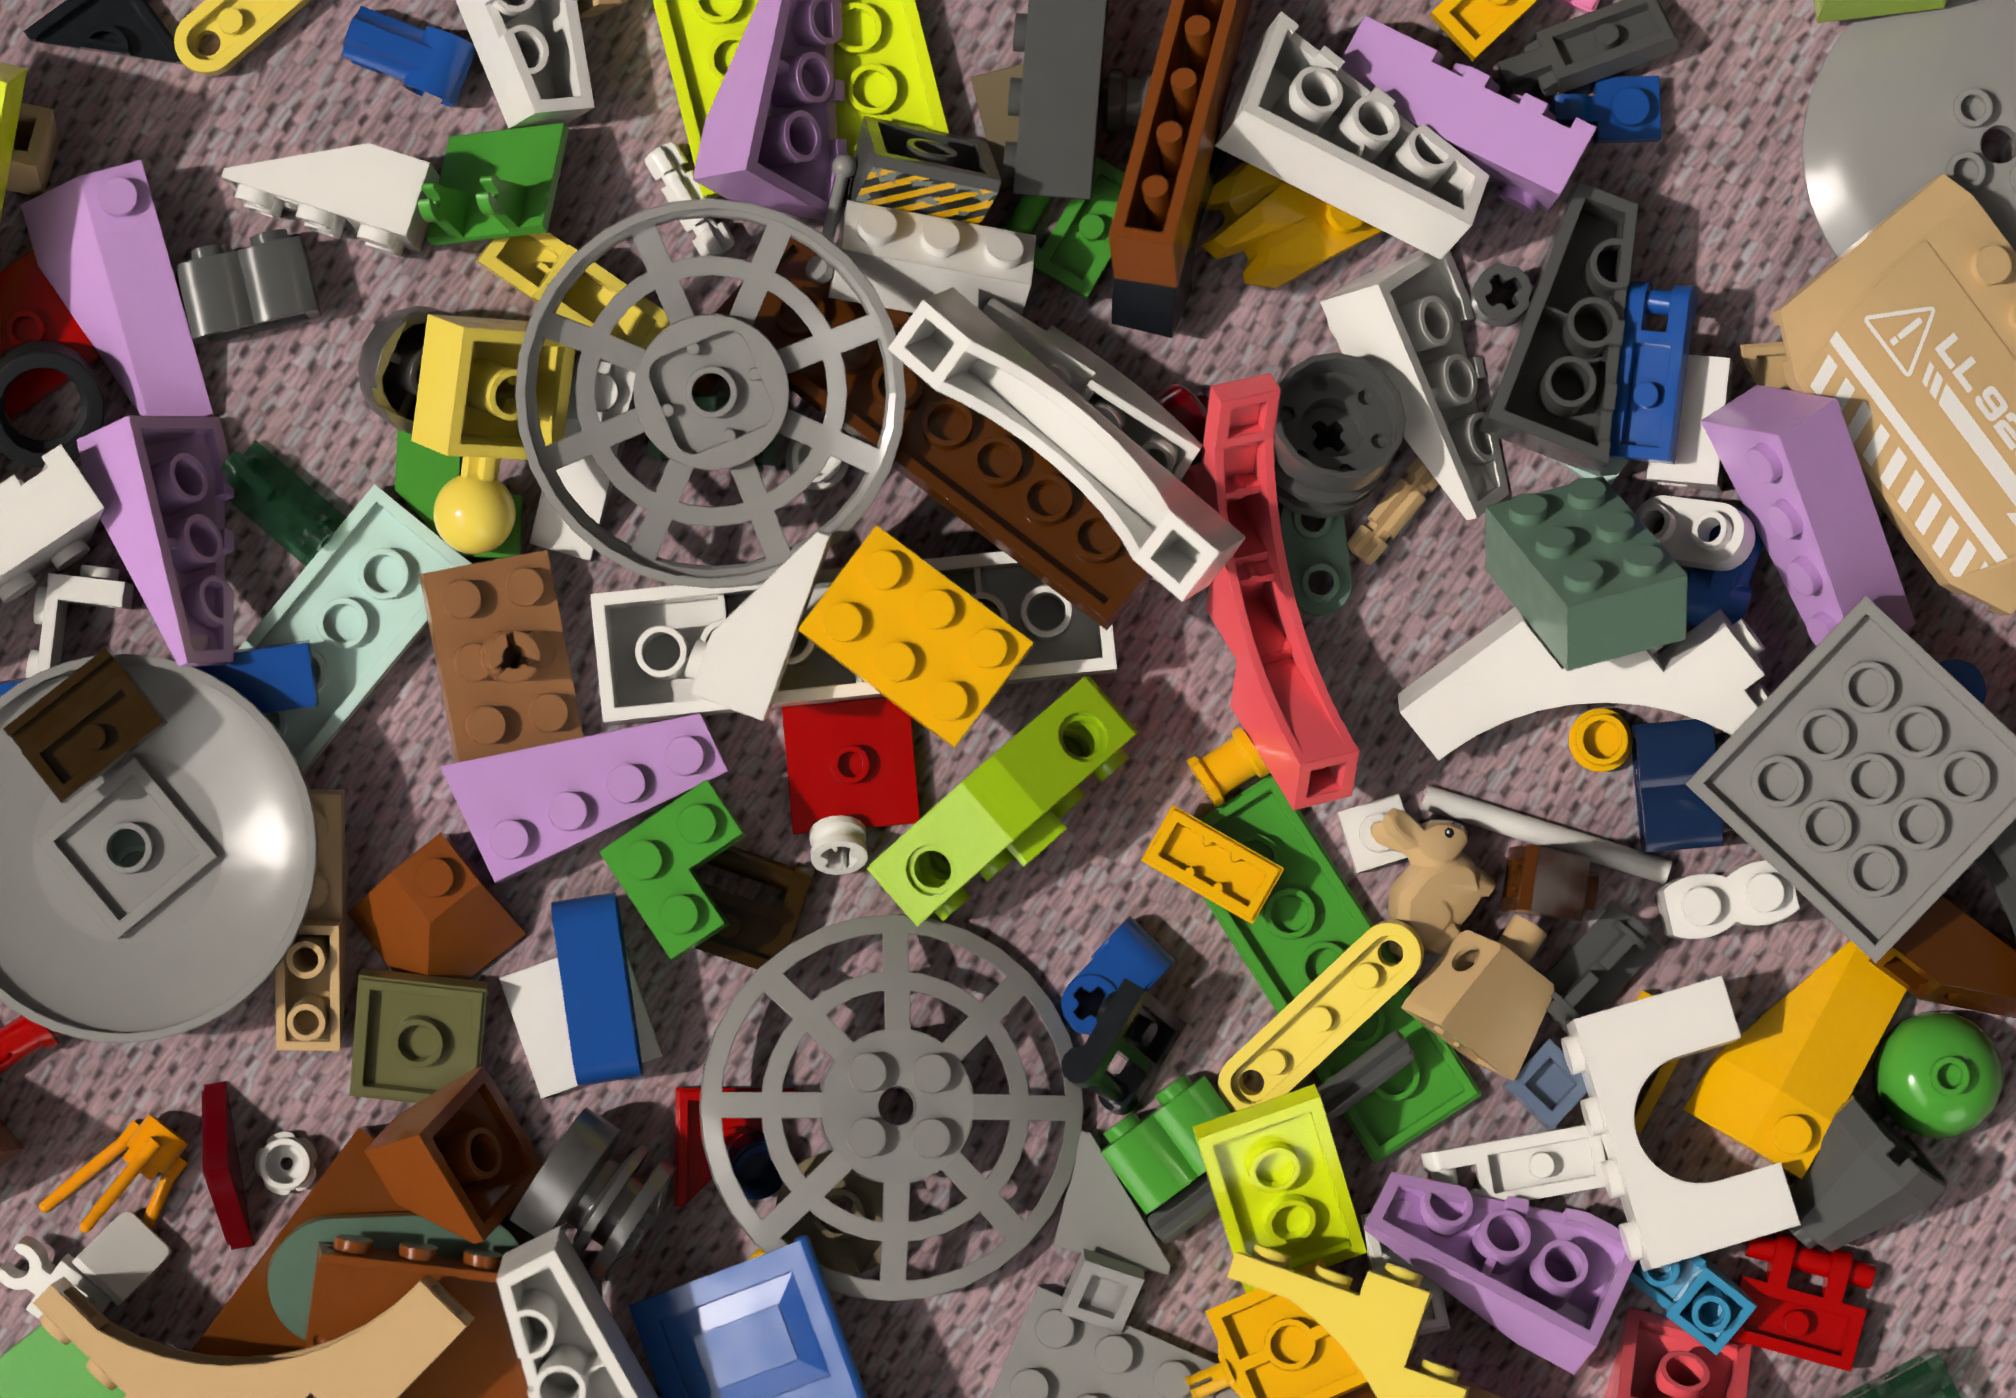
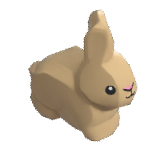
[1370,808,1496,957]

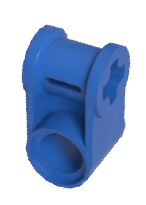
[1060,916,1176,1035]

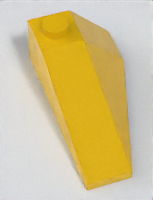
[1682,940,1907,1179]

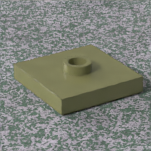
[349,968,489,1103]

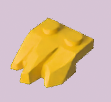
[1201,161,1382,289]

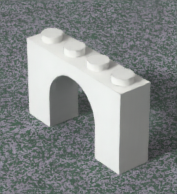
[1561,976,1800,1272]

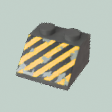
[846,116,1001,225]

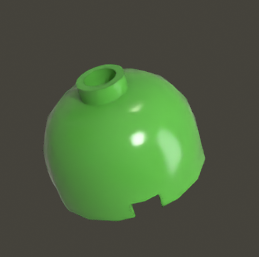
[1873,1012,2003,1138]

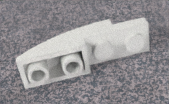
[982,298,1203,481]

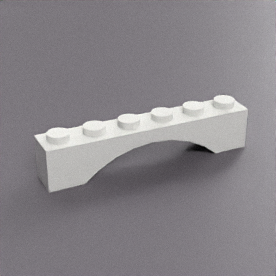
[888,287,1246,602]

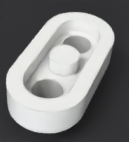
[1635,495,1755,571]

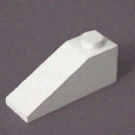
[529,354,636,561]
[684,530,834,721]

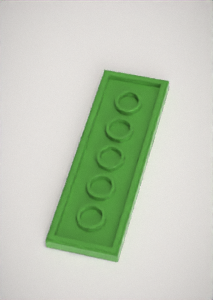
[1200,774,1483,1164]

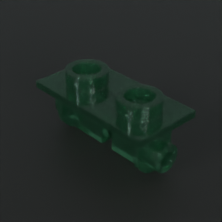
[221,440,347,566]

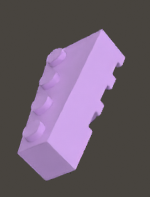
[440,713,732,884]

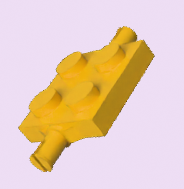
[1185,1260,1369,1398]

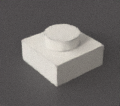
[1337,793,1408,873]

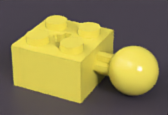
[411,314,576,554]

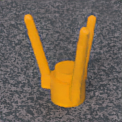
[39,1113,189,1233]

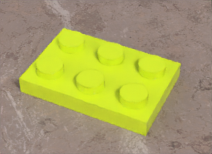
[1192,1084,1367,1293]

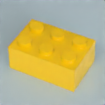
[798,525,1033,750]

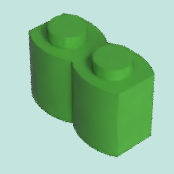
[1100,1073,1231,1215]

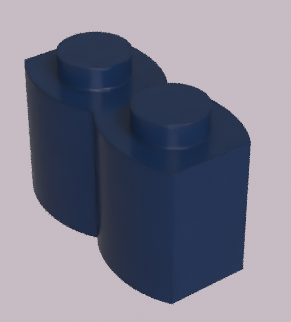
[1630,719,1733,853]

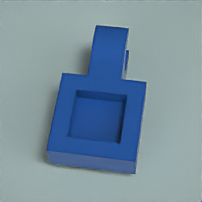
[1549,76,1661,144]

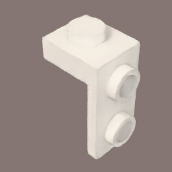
[26,565,134,678]

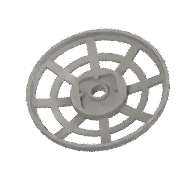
[515,198,906,589]
[699,914,1084,1301]

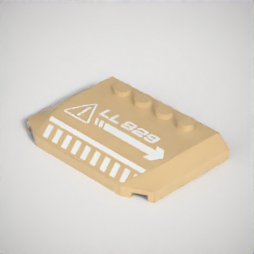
[1771,174,2016,616]

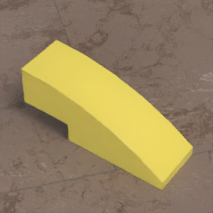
[475,232,670,349]

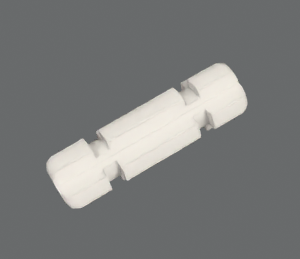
[645,142,735,257]

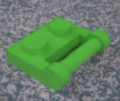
[997,156,1125,300]

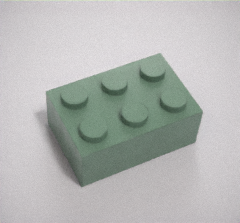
[1485,476,1687,671]

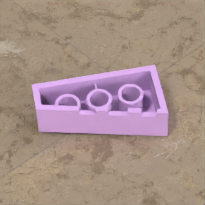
[1341,16,1597,214]
[1701,385,1915,646]

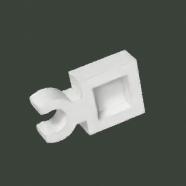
[0,1236,112,1319]

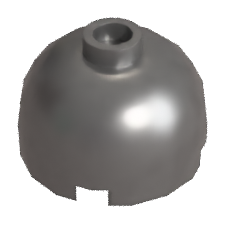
[358,306,459,434]

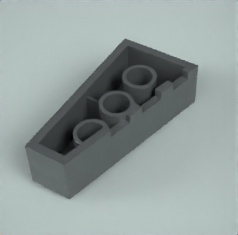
[1003,0,1109,200]

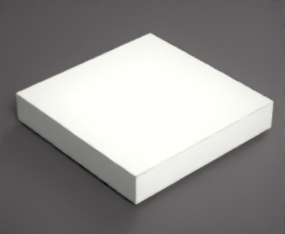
[499,950,663,1099]

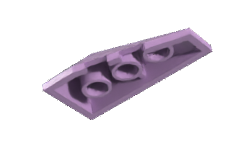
[21,160,214,417]
[76,415,234,667]

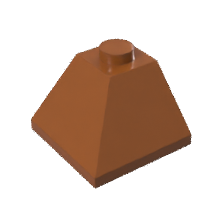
[347,832,527,980]
[364,1066,544,1244]

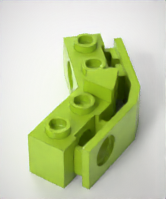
[867,675,1139,927]

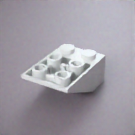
[221,143,440,258]

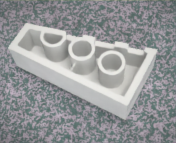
[456,0,595,129]

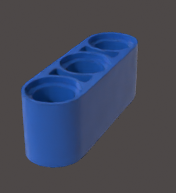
[551,892,643,1086]

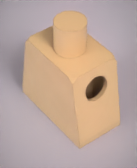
[1401,914,1554,1081]

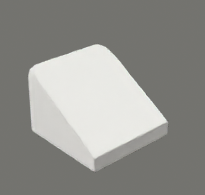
[72,1209,172,1306]

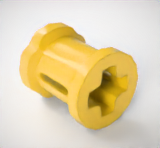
[1186,726,1270,808]

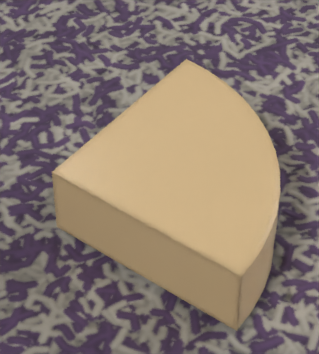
[1738,342,1792,391]

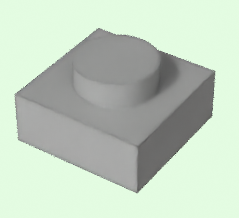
[1060,1248,1145,1333]

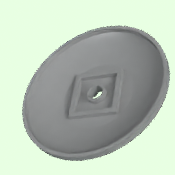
[1801,0,2016,258]
[0,654,318,1043]

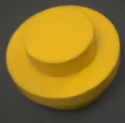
[1568,708,1633,772]

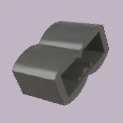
[175,229,322,346]

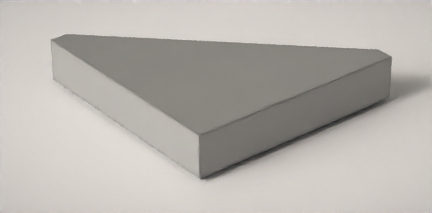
[1053,1131,1171,1275]

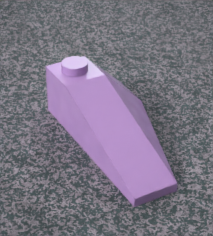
[692,0,847,221]
[1363,1172,1637,1374]

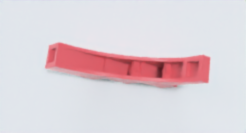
[1185,373,1360,810]

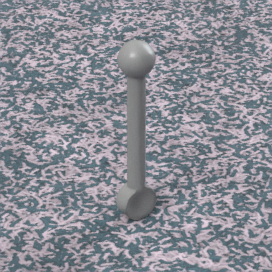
[805,154,857,284]

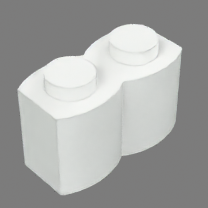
[1655,860,1799,939]

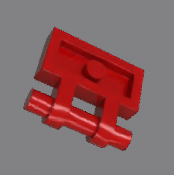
[1731,1232,1876,1372]

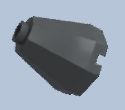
[1789,1089,1947,1252]

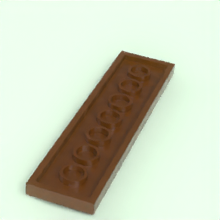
[715,238,1153,630]

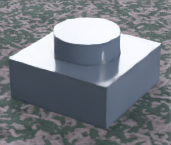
[1502,1039,1587,1130]

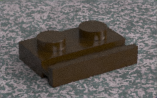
[3,648,168,803]

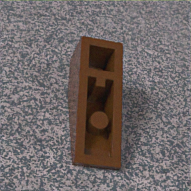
[1500,844,1599,922]

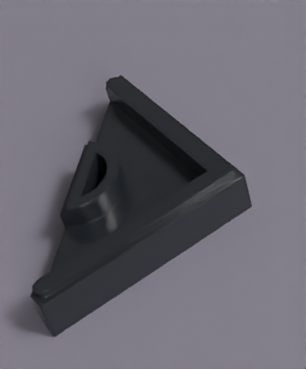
[23,0,183,65]

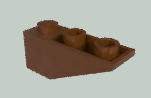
[1869,893,2016,1018]

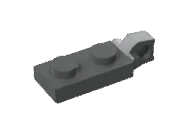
[1498,0,1679,99]

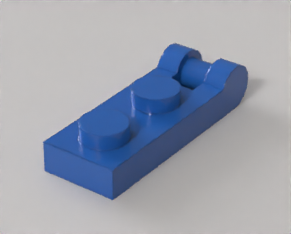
[1609,281,1698,465]

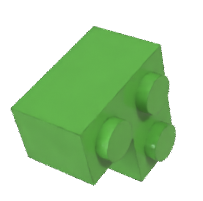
[599,779,748,960]

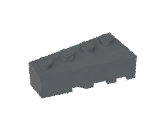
[1479,181,1638,476]

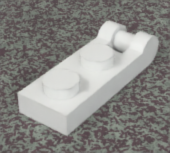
[1421,1124,1606,1201]

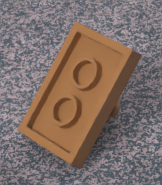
[419,550,584,763]

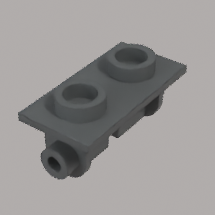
[1544,902,1661,1036]

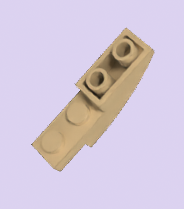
[275,789,348,1051]

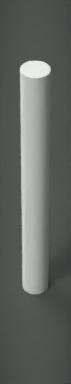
[1420,785,1672,885]

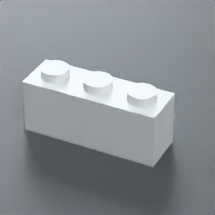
[829,200,1036,315]

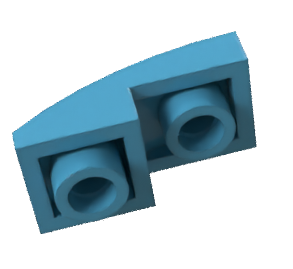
[1628,1254,1757,1355]

